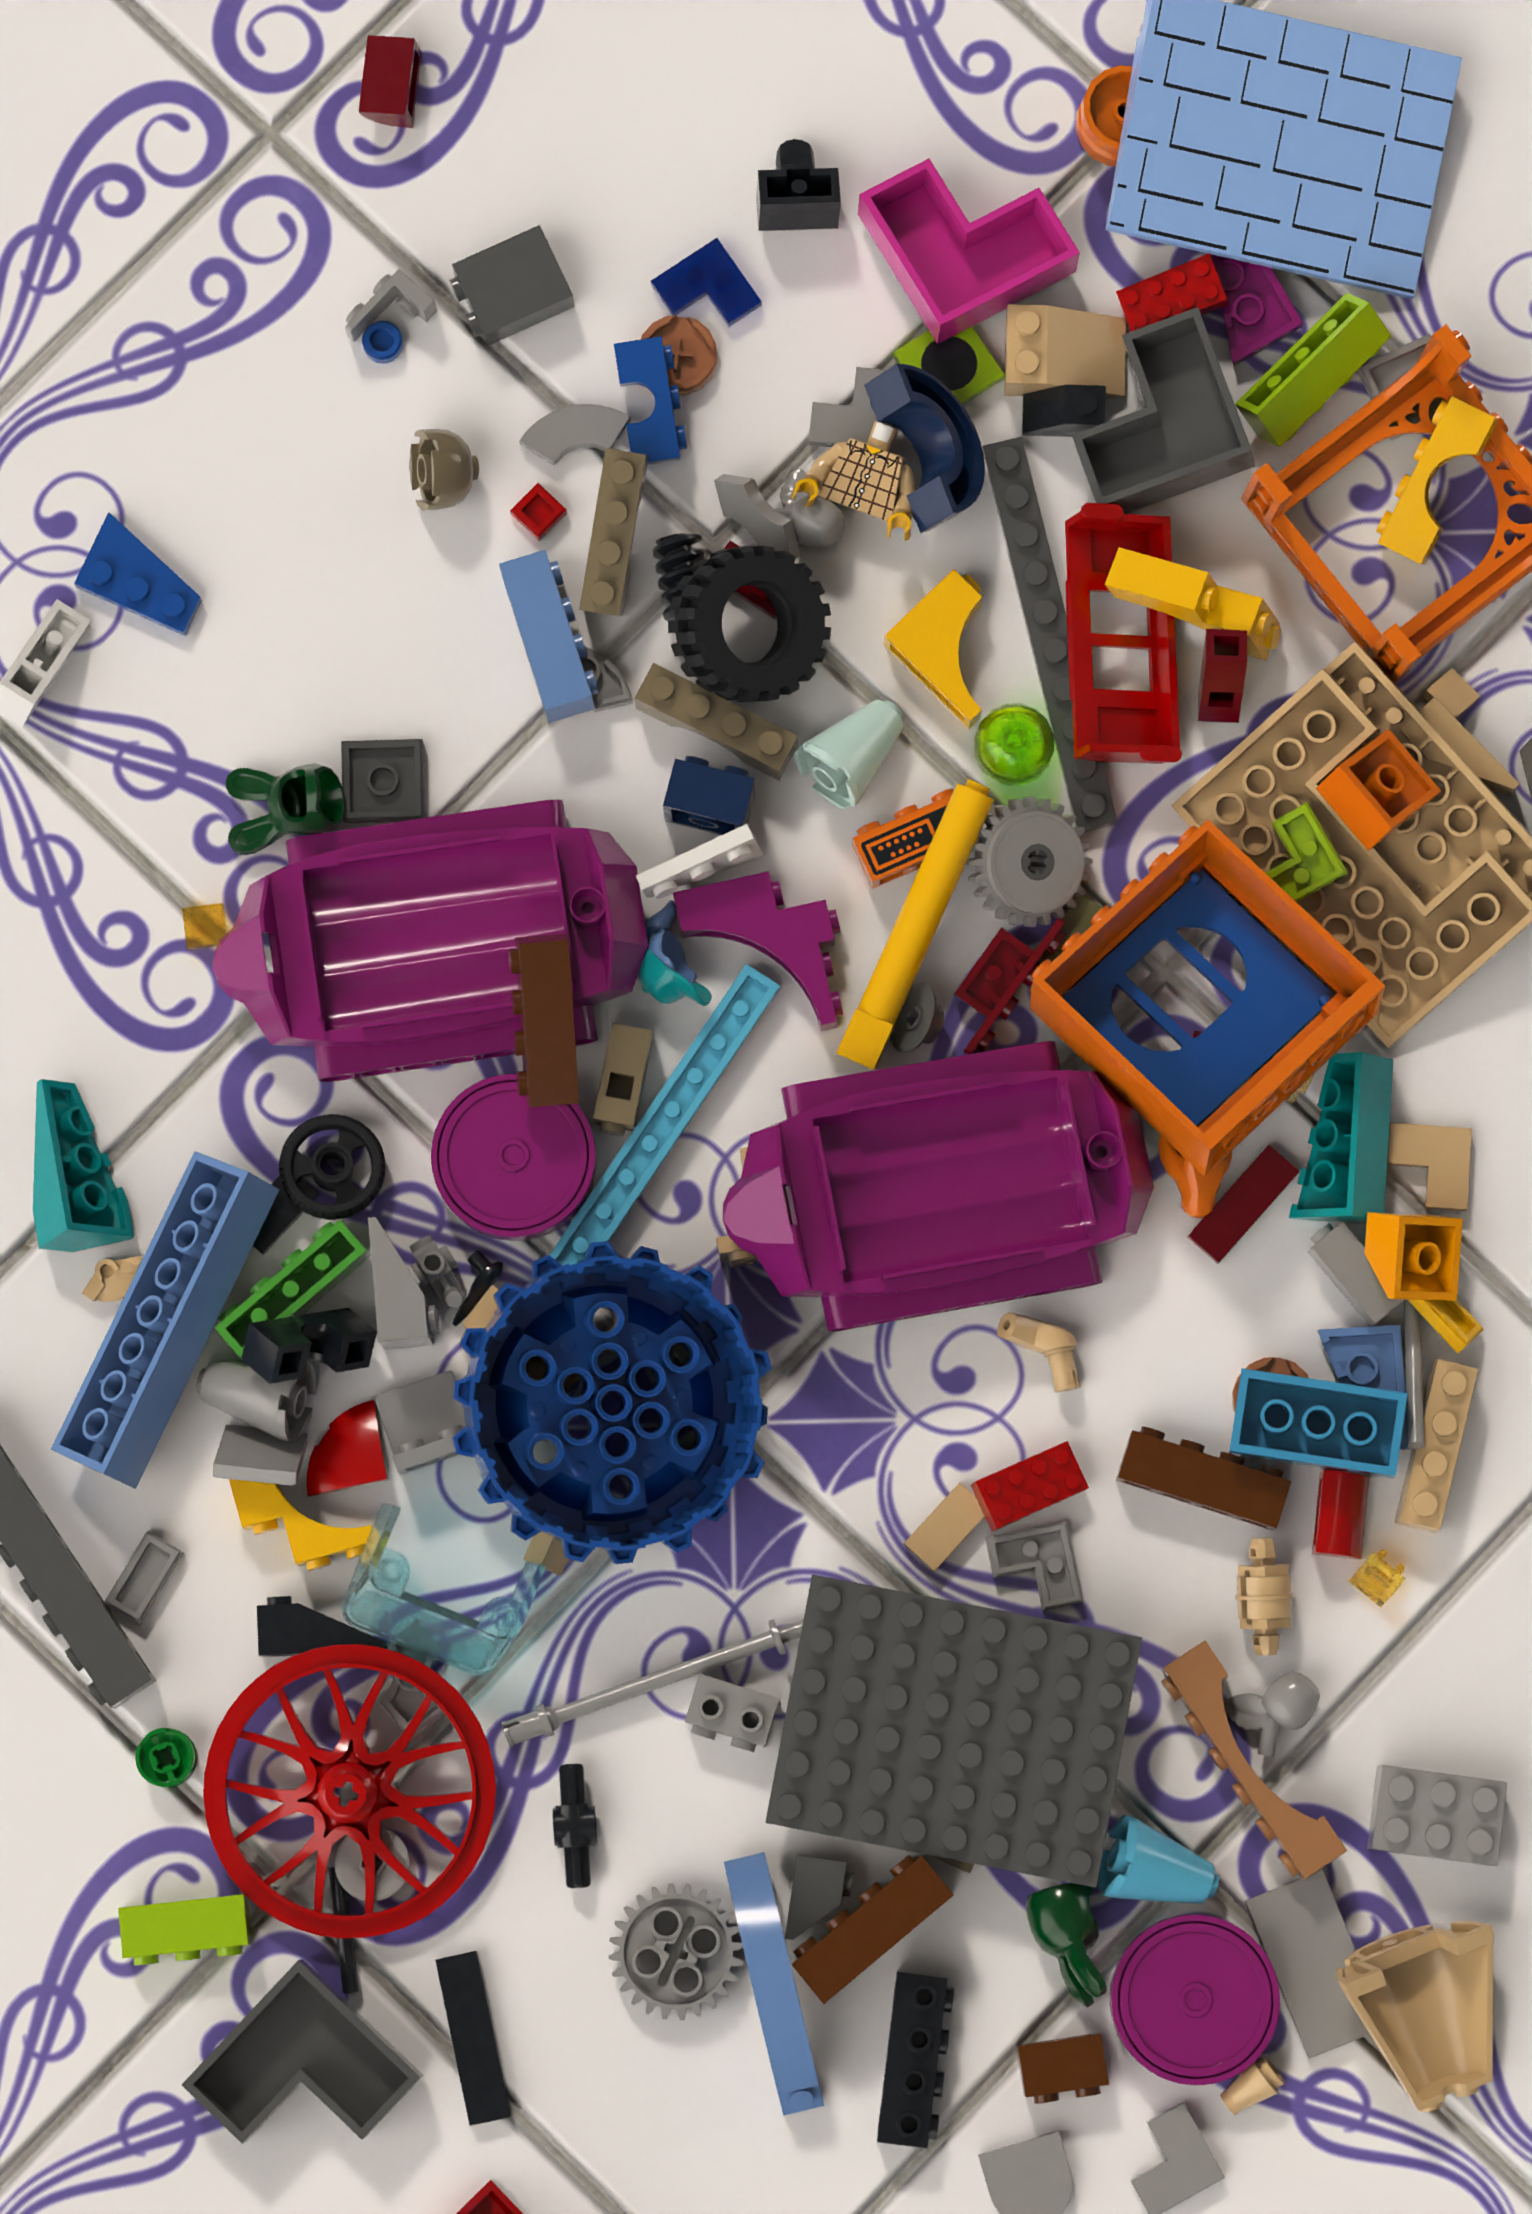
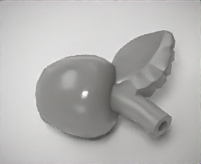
[775,468,845,548]
[1224,1671,1320,1757]

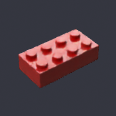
[1116,253,1230,332]
[971,1441,1089,1532]

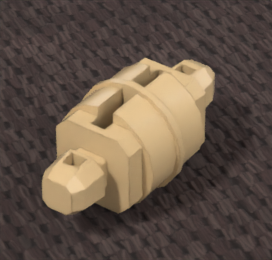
[1235,1538,1293,1656]

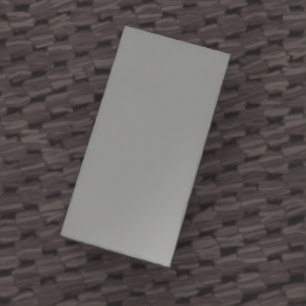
[104,1531,184,1624]

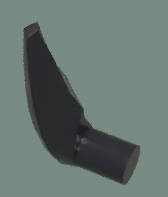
[452,1250,503,1326]

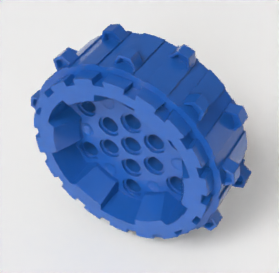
[451,1241,772,1564]

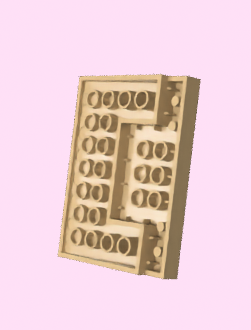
[1171,641,1532,1048]

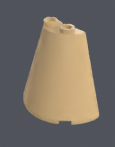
[1336,1921,1494,2112]

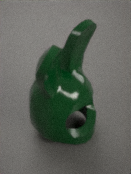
[225,763,345,855]
[1026,1883,1107,2008]

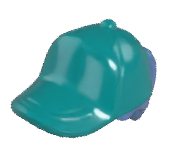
[638,900,712,1006]

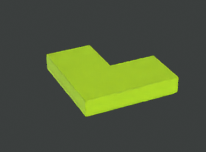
[1266,802,1348,902]

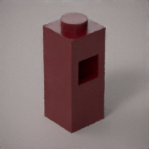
[1198,629,1247,723]

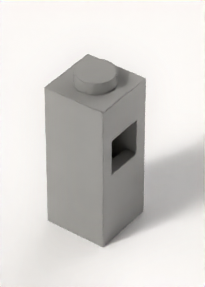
[1308,1222,1405,1326]

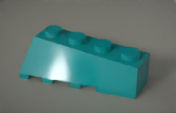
[1289,1052,1393,1223]

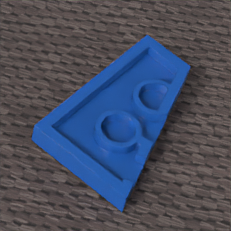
[74,512,202,636]

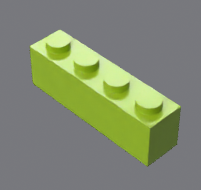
[1235,293,1391,447]

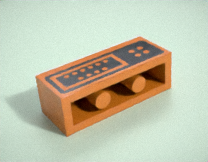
[852,788,980,889]

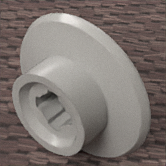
[335,1827,410,1901]

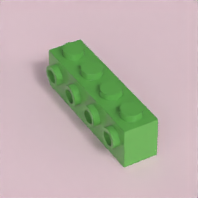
[214,1220,371,1358]

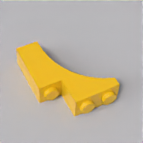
[1105,547,1281,661]

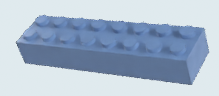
[51,1151,280,1489]

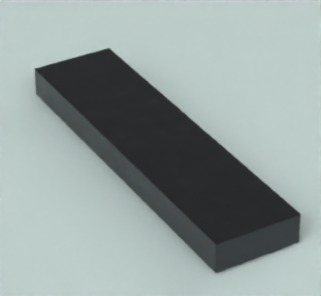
[435,1951,511,2126]

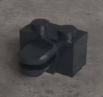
[756,139,841,231]

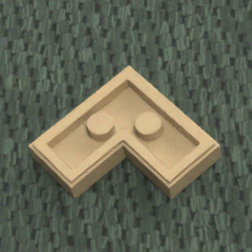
[1387,1122,1472,1211]

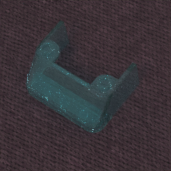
[341,1503,546,1675]

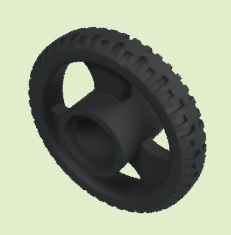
[279,1114,386,1220]

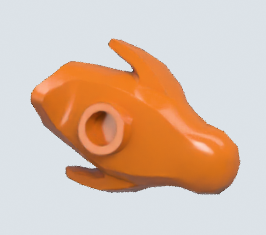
[1158,1113,1232,1218]

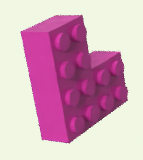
[858,158,1080,344]

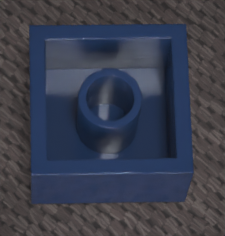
[663,756,755,835]

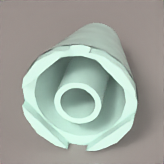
[794,699,904,809]

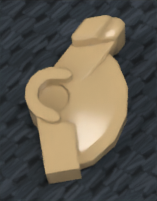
[82,1256,144,1302]

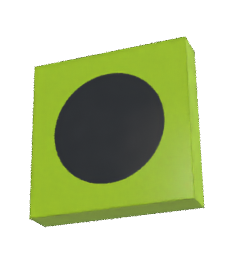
[893,327,1005,405]

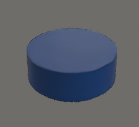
[362,321,403,364]

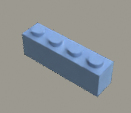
[499,550,599,723]

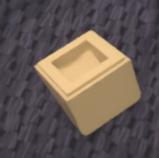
[1423,668,1481,719]

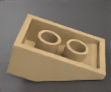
[1004,304,1126,398]

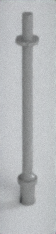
[501,1619,804,1747]

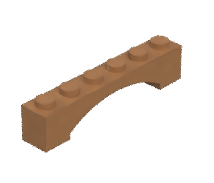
[1161,1640,1347,1881]

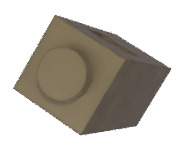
[593,1023,654,1136]

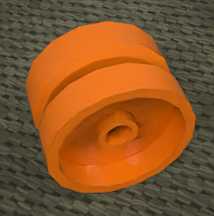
[1075,65,1132,167]

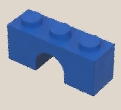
[614,336,687,464]

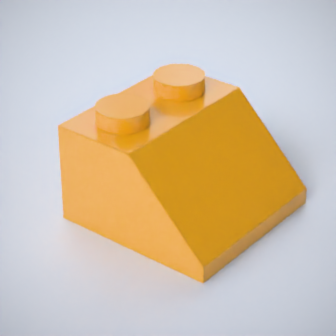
[1364,1212,1463,1301]

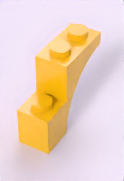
[229,1479,379,1571]

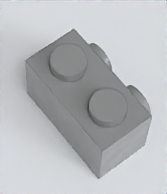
[685,1674,779,1752]

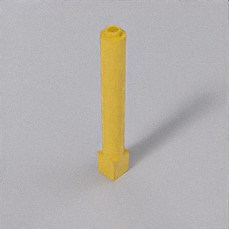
[836,779,995,1070]

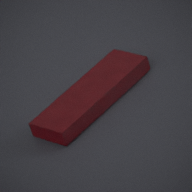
[1187,1145,1300,1264]

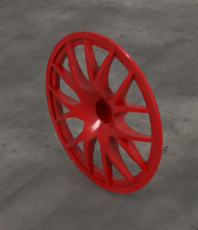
[203,1644,496,1938]

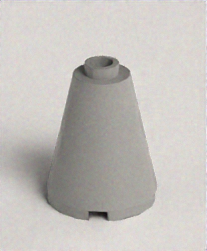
[196,1361,316,1442]

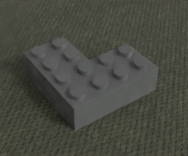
[1072,307,1255,514]
[182,1959,424,2144]

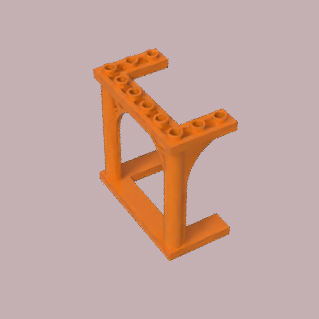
[1241,324,1532,684]

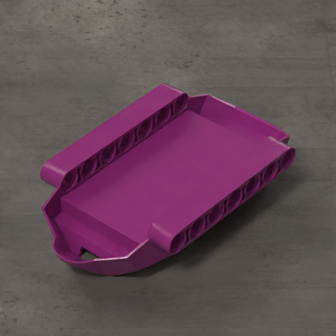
[212,799,648,1082]
[723,1041,1154,1332]

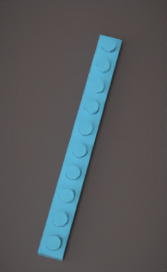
[531,964,780,1282]

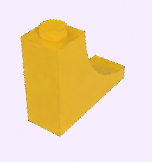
[884,569,982,729]

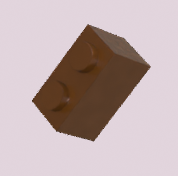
[1016,2033,1109,2104]

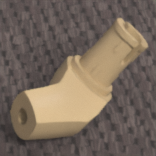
[997,1312,1081,1393]

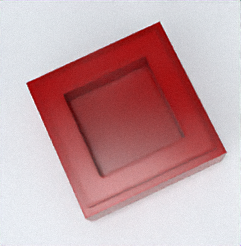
[510,483,567,541]

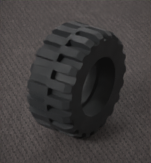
[668,546,832,702]

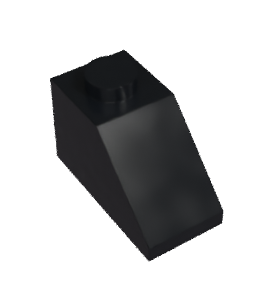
[1022,385,1106,437]

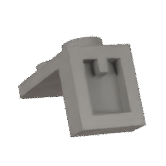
[345,269,437,342]

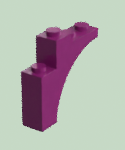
[673,871,843,1031]

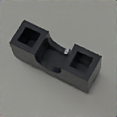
[241,1308,377,1384]

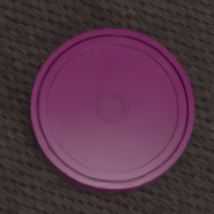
[431,1074,597,1241]
[1110,1915,1280,2085]

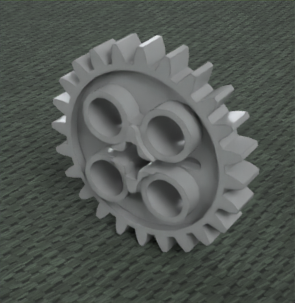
[608,1883,744,2020]

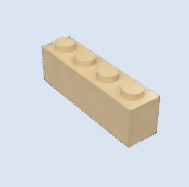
[1394,1359,1478,1533]

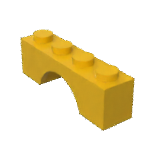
[1376,396,1499,565]

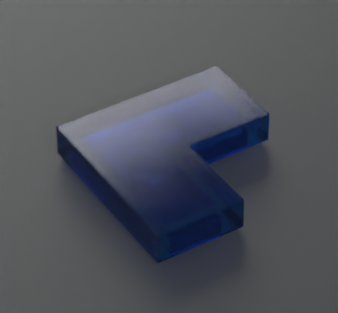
[651,238,762,327]

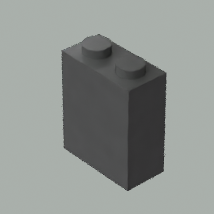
[449,225,575,346]

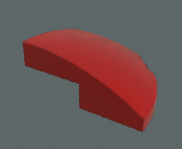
[306,1400,388,1497]

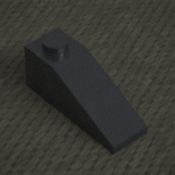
[257,1596,387,1657]

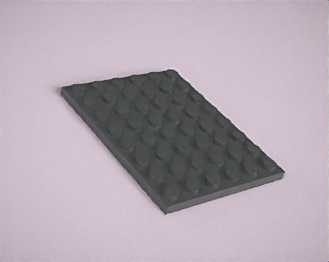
[765,1574,1142,1887]

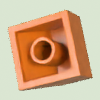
[1316,729,1441,851]

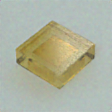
[182,903,227,950]

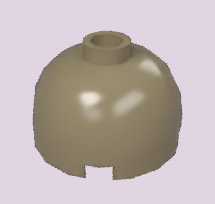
[409,429,479,510]

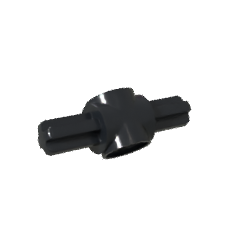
[553,1764,597,1888]

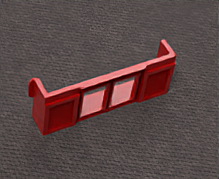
[1065,503,1182,764]

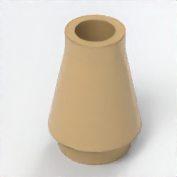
[1220,2056,1285,2115]

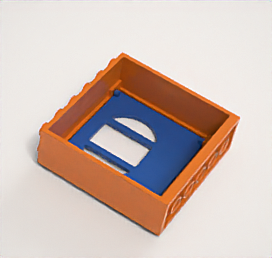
[1029,820,1386,1176]

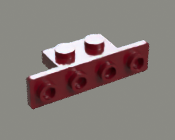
[954,917,1067,1054]

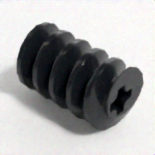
[653,533,705,621]

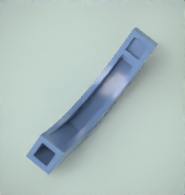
[724,1852,824,2116]

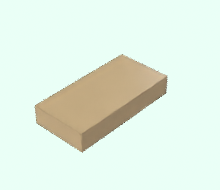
[904,1482,985,1572]

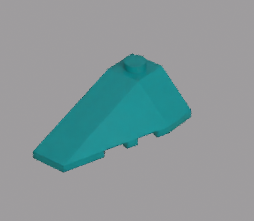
[33,1079,134,1252]

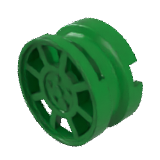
[135,1728,197,1787]

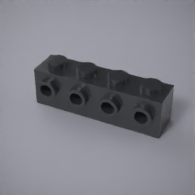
[876,1972,954,2148]

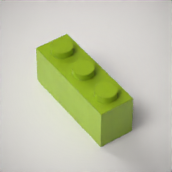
[118,1894,252,1966]

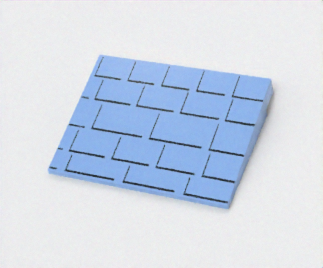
[1105,0,1462,299]

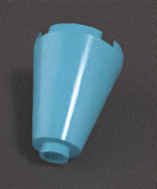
[1097,1815,1219,1904]

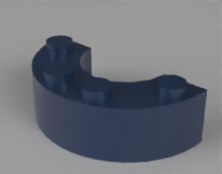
[864,364,985,533]

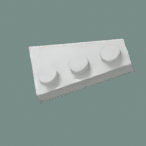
[636,824,764,899]

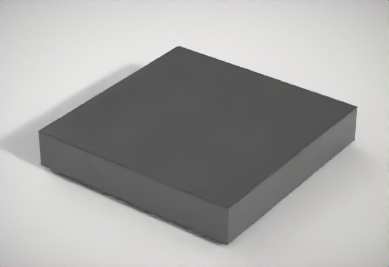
[341,739,425,823]

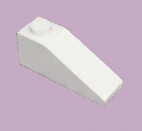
[0,599,91,728]

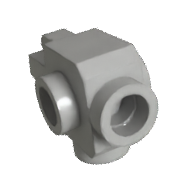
[409,1235,466,1308]

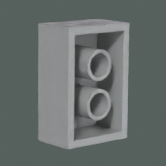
[1367,1765,1507,1866]

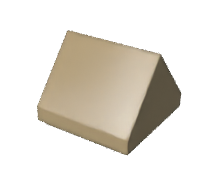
[523,1532,568,1576]

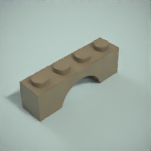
[579,448,649,616]
[634,663,798,781]

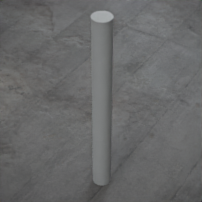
[1404,1299,1424,1449]

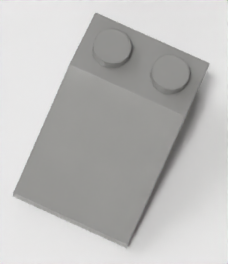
[368,1217,440,1349]

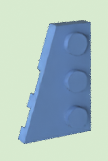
[1317,1325,1409,1450]

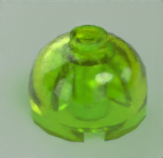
[974,703,1054,786]

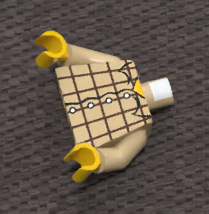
[791,421,917,541]

